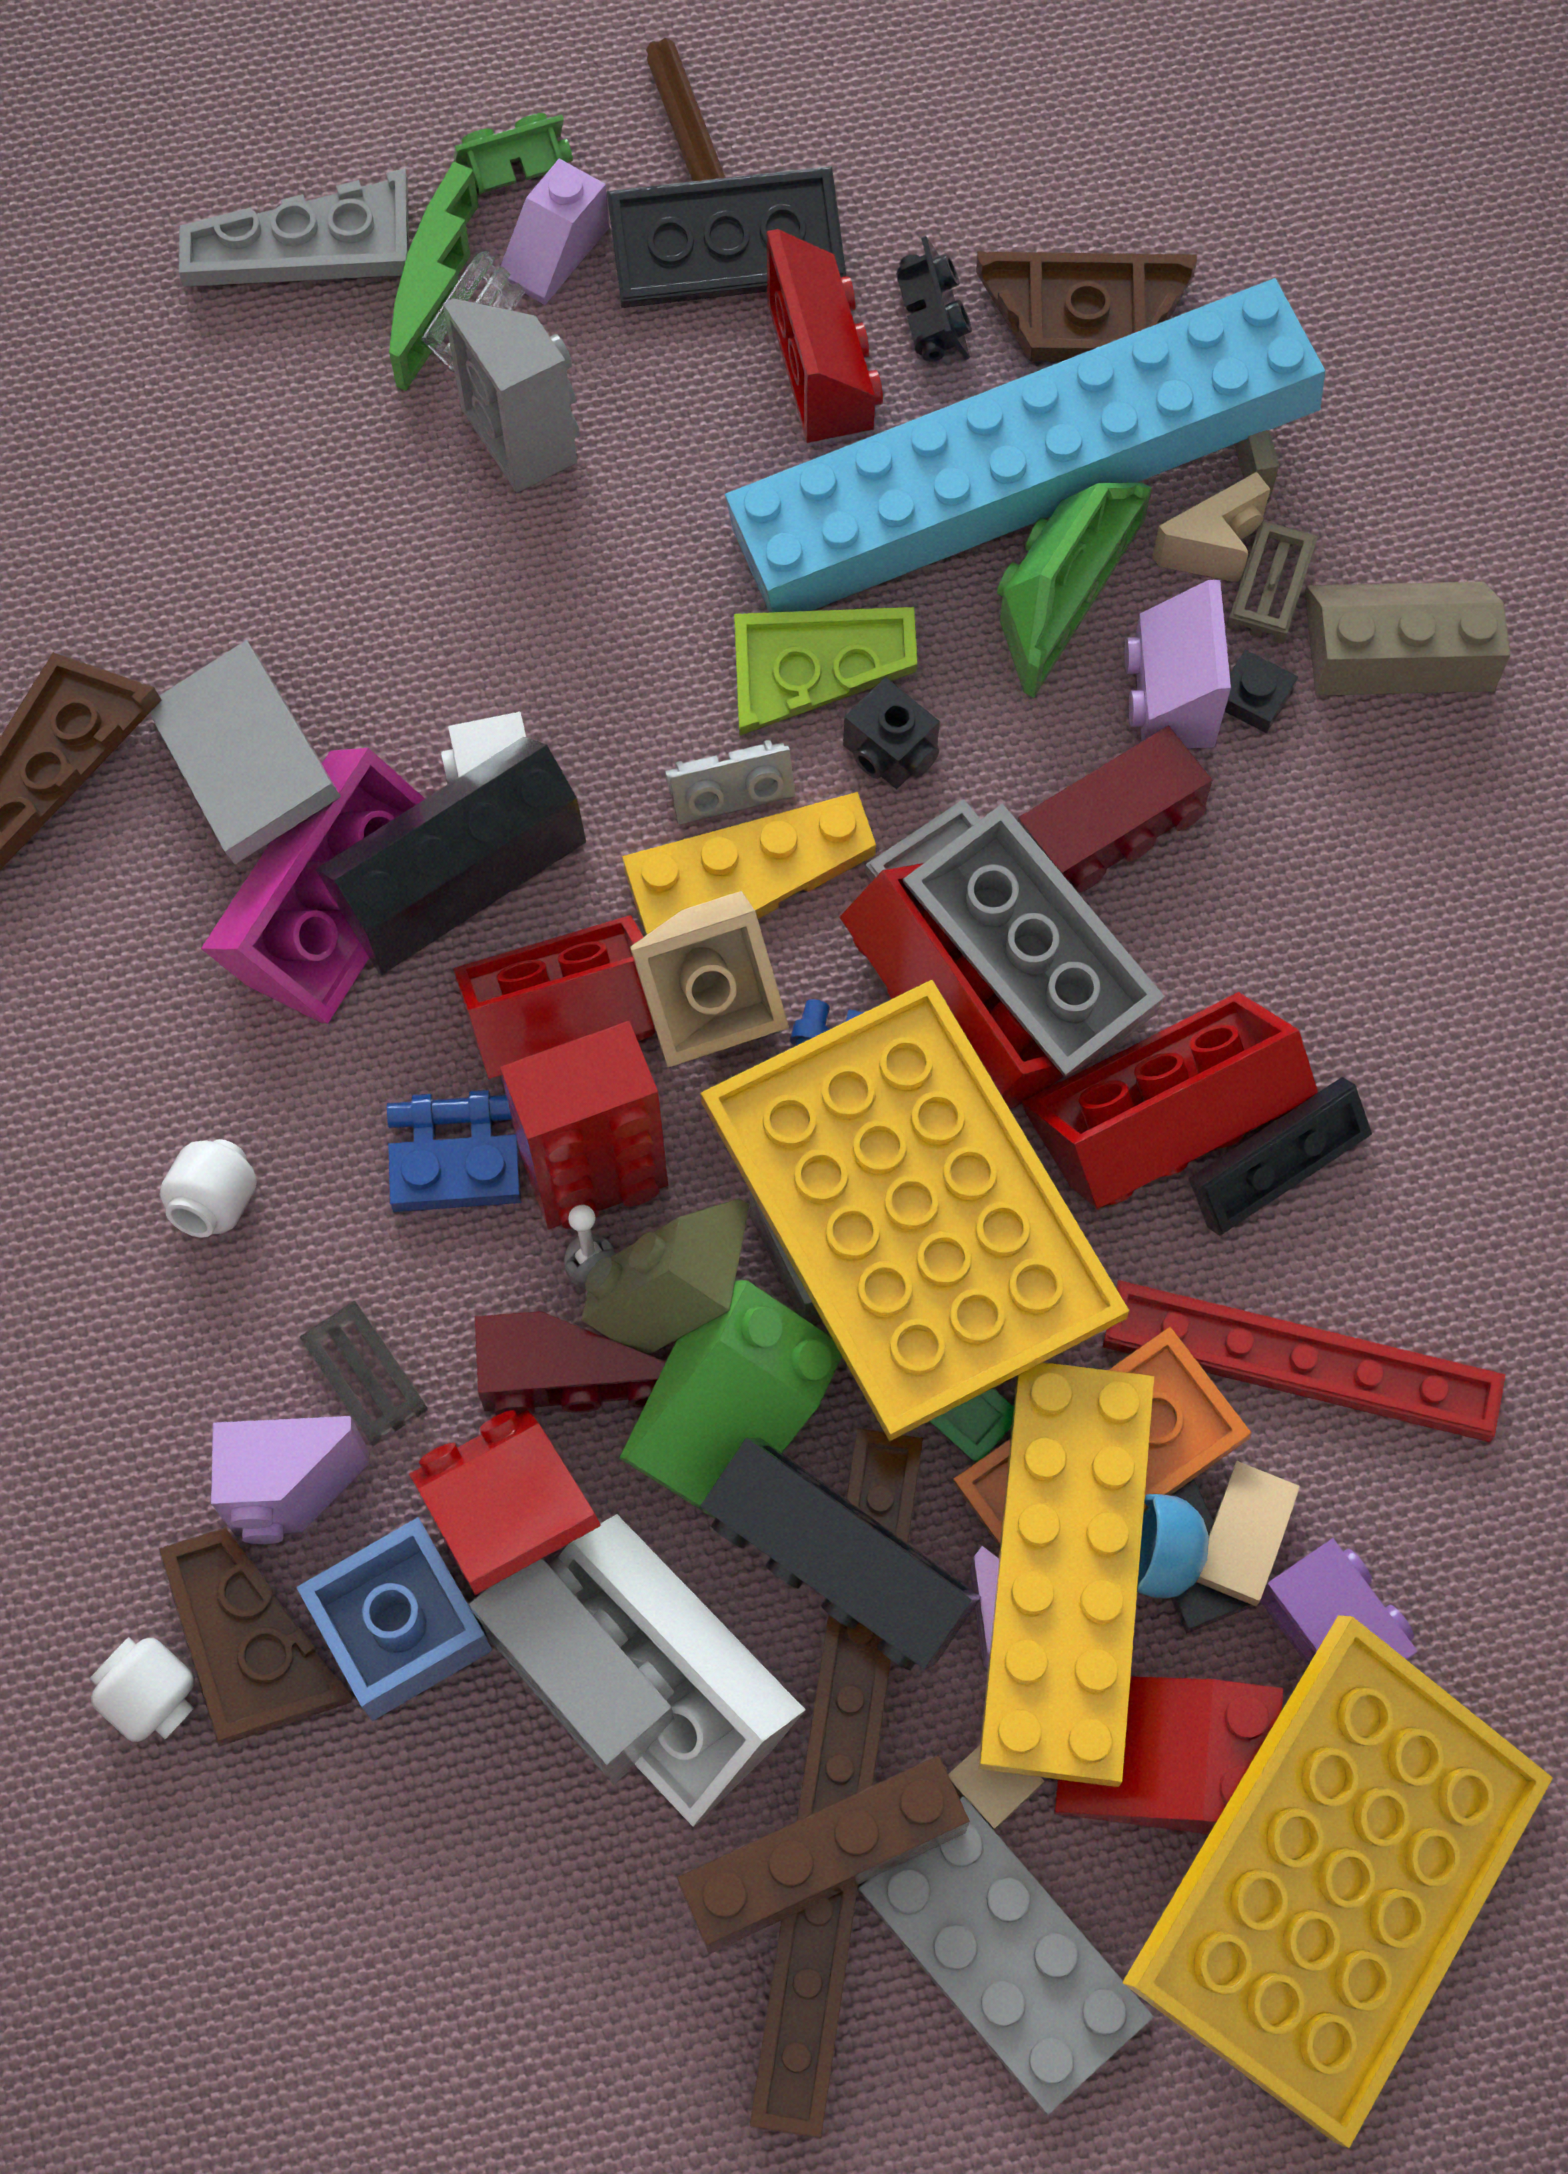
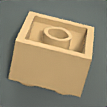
[630,891,789,1068]

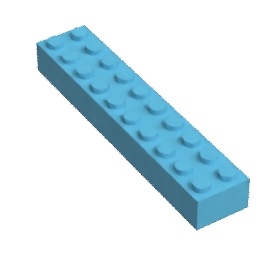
[725,278,1325,612]

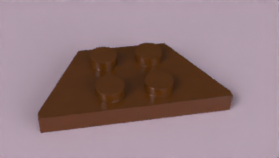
[976,251,1197,362]

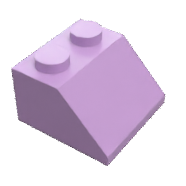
[1124,580,1231,748]
[211,1416,369,1544]

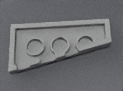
[179,168,409,287]

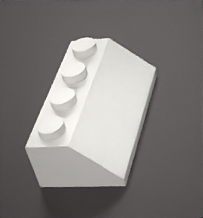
[558,1514,806,1826]

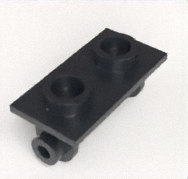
[896,236,972,362]

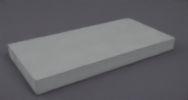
[150,640,341,864]

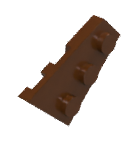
[159,1527,352,1747]

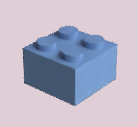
[296,1517,492,1721]

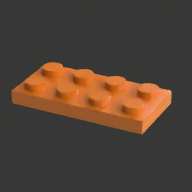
[953,1327,1252,1547]

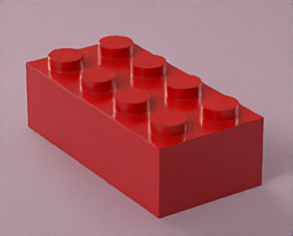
[500,1021,669,1230]

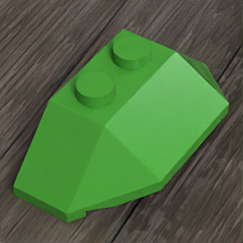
[997,482,1152,698]

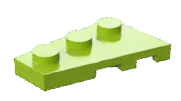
[734,607,917,736]

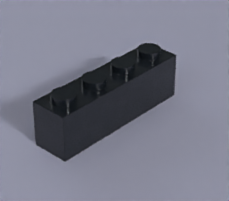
[700,1438,982,1671]

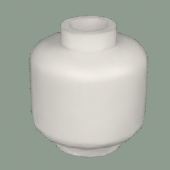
[160,1139,257,1238]
[89,1637,195,1742]

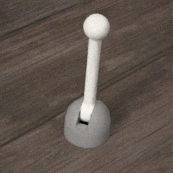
[564,1205,615,1289]

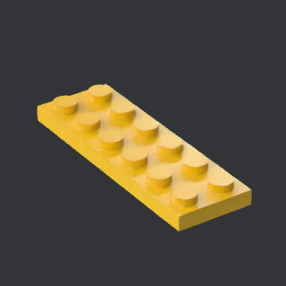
[978,1362,1154,1787]

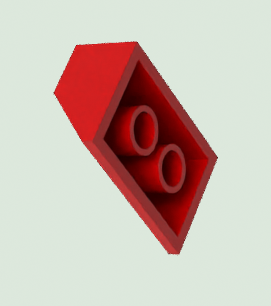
[767,229,883,443]
[453,915,656,1079]

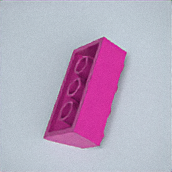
[201,748,425,1024]

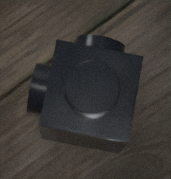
[843,677,940,790]

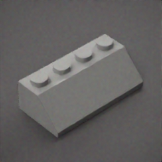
[903,803,1165,1077]

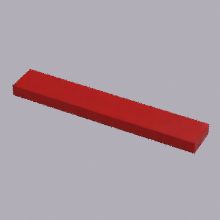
[1102,1280,1506,1443]

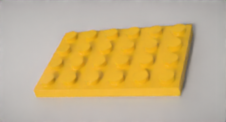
[700,980,1129,1441]
[1122,1615,1553,2148]

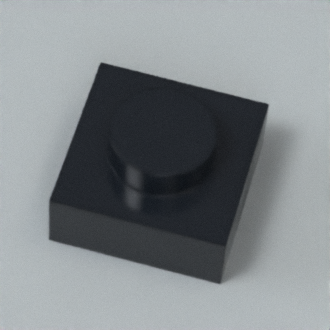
[1225,649,1298,734]

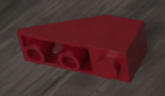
[474,1311,666,1415]

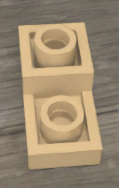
[1197,1461,1300,1606]

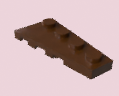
[0,652,162,870]

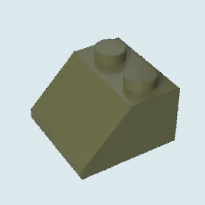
[581,1198,749,1355]

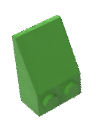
[619,1280,842,1519]

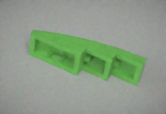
[389,162,479,391]

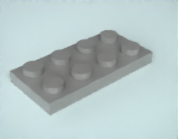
[858,1796,1154,2116]

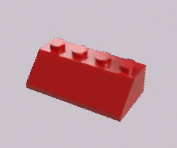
[839,863,1064,1109]
[1022,992,1318,1209]

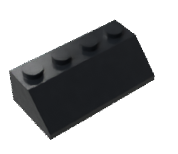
[316,737,586,975]

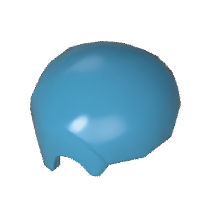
[1137,1494,1209,1599]

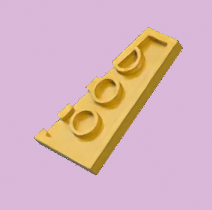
[622,792,876,936]

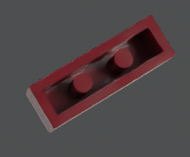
[1018,725,1213,893]

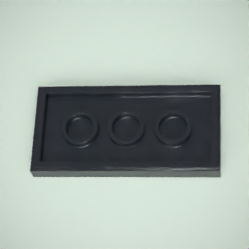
[607,166,847,308]

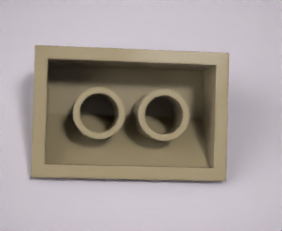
[1305,581,1511,696]

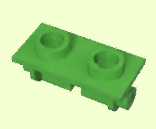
[454,113,573,195]

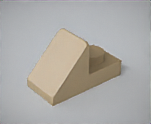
[1152,472,1270,582]

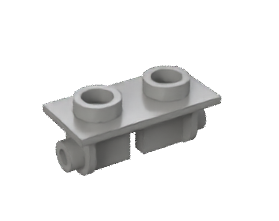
[665,740,796,825]

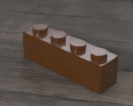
[677,1755,970,1954]

